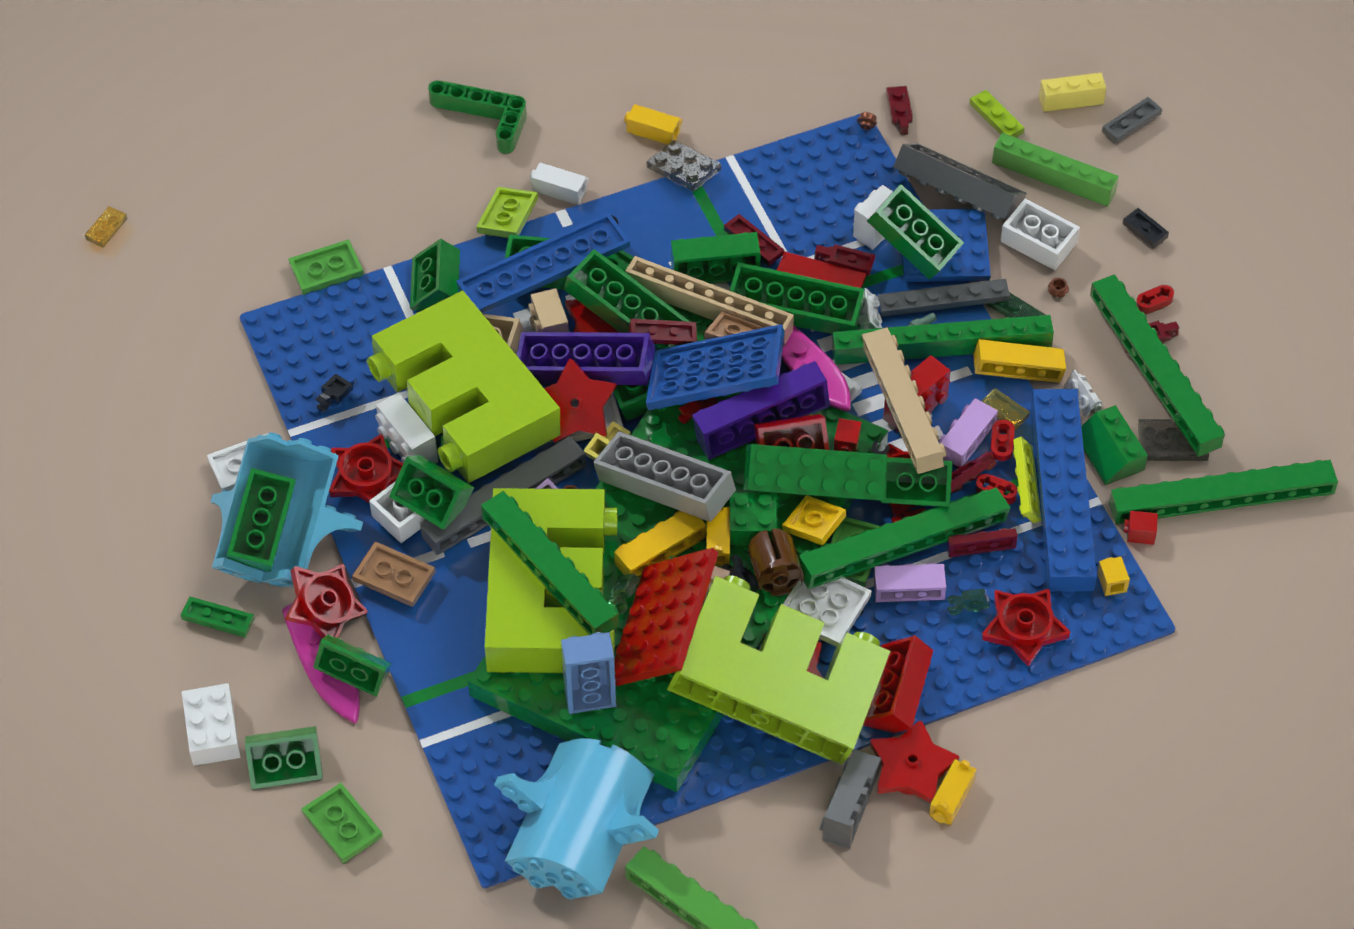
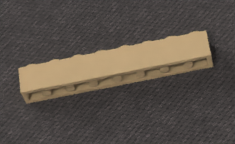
[625,256,794,347]
[862,327,946,474]

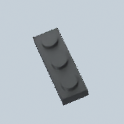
[1102,97,1162,144]

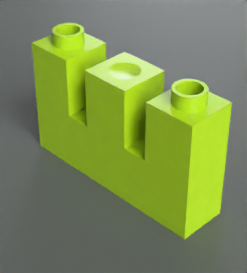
[367,290,560,483]
[485,488,618,673]
[667,576,890,765]

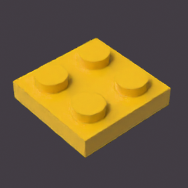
[782,495,846,546]

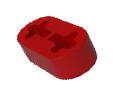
[1136,285,1174,314]
[975,474,1017,504]

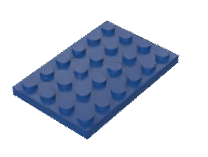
[646,324,785,410]

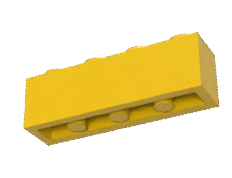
[973,340,1066,383]
[614,510,706,583]

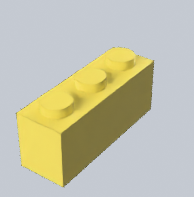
[1039,72,1106,112]

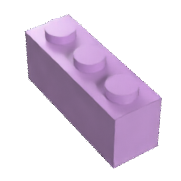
[939,398,998,467]
[874,563,946,602]

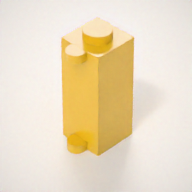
[624,104,683,146]
[707,507,730,566]
[929,759,977,825]

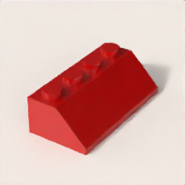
[863,635,933,733]

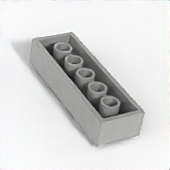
[593,431,736,522]

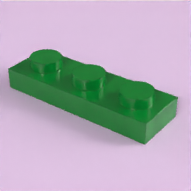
[181,596,255,638]

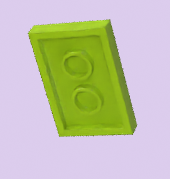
[476,187,538,238]

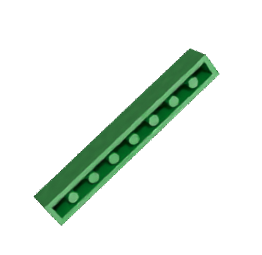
[481,491,619,635]

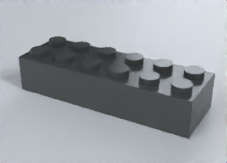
[893,142,1027,220]

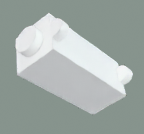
[530,163,589,205]

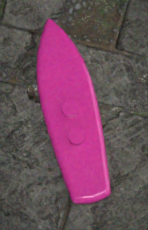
[781,325,851,412]
[282,603,360,724]

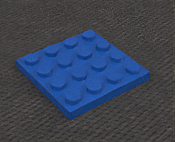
[902,209,991,282]

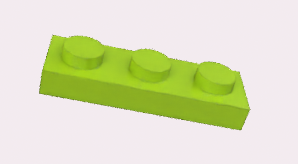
[969,90,1025,137]

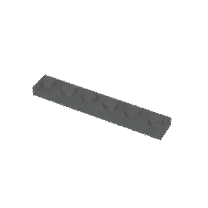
[878,279,1010,317]

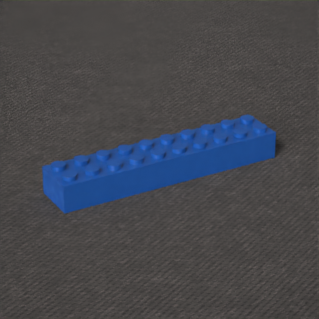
[1031,389,1097,592]

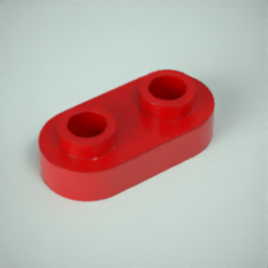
[990,420,1015,461]

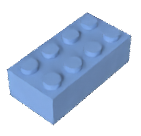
[561,633,616,714]

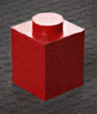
[834,418,861,452]
[1123,511,1158,545]

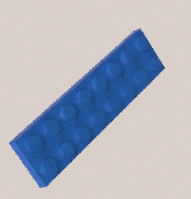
[456,212,630,314]

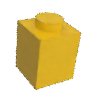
[1097,557,1130,596]

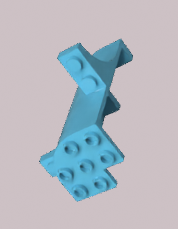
[210,432,363,587]
[494,739,659,899]

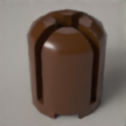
[748,528,804,596]

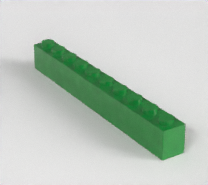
[1090,274,1225,457]
[832,315,1054,365]
[1109,459,1338,524]
[798,487,1010,590]

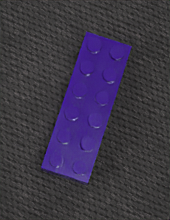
[517,332,655,385]
[692,361,830,460]

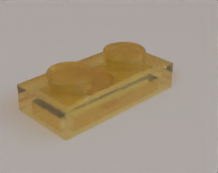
[85,206,127,248]
[981,388,1030,430]

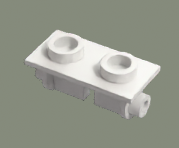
[859,288,882,330]
[1064,370,1103,417]

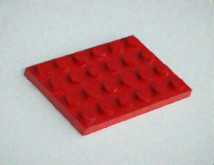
[614,547,719,686]

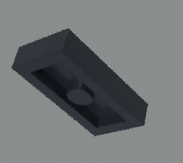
[1123,208,1169,249]

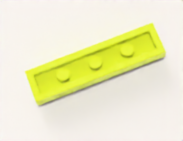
[1013,437,1042,524]

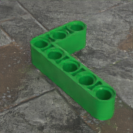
[428,80,527,154]

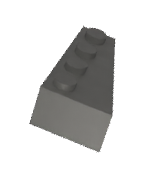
[820,749,881,849]

